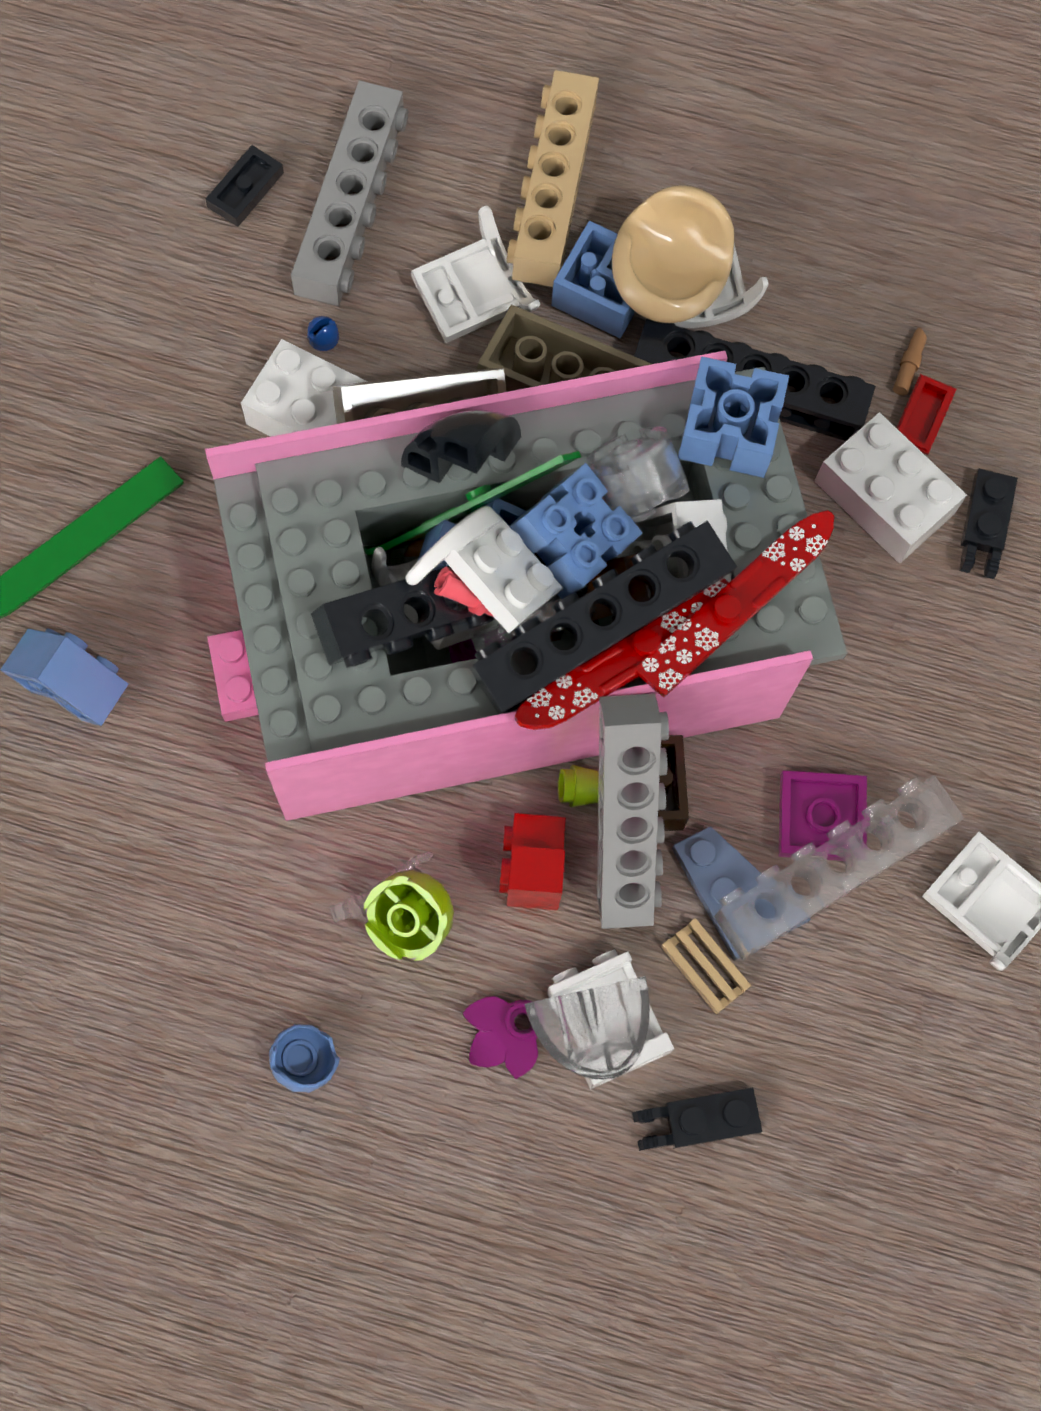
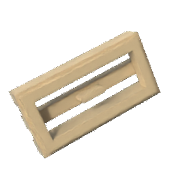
[661,918,751,1015]

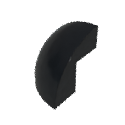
[401,410,521,483]

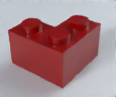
[499,813,566,910]

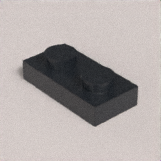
[205,145,284,227]

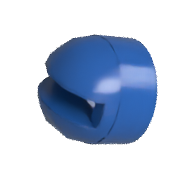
[307,316,339,351]

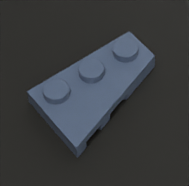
[672,826,811,961]

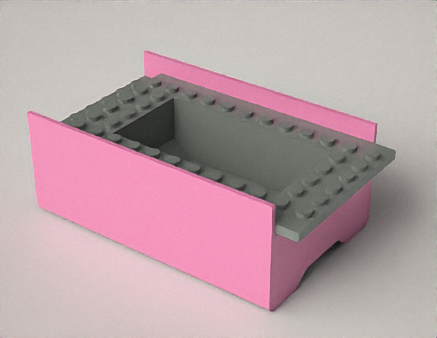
[205,351,847,821]

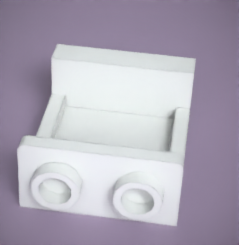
[547,950,674,1090]

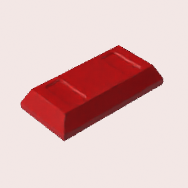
[896,374,957,455]

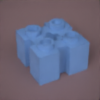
[678,356,789,478]
[509,463,643,599]

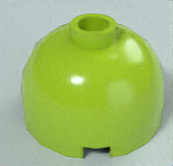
[364,870,454,961]

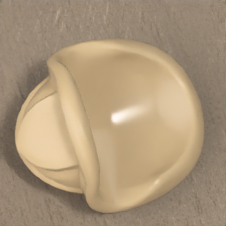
[612,185,735,323]

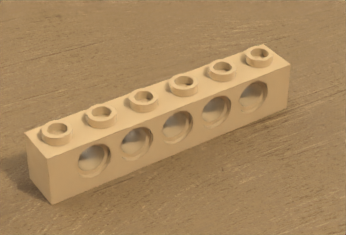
[506,70,599,287]

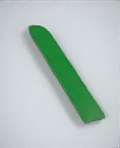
[363,451,581,555]
[0,456,184,619]

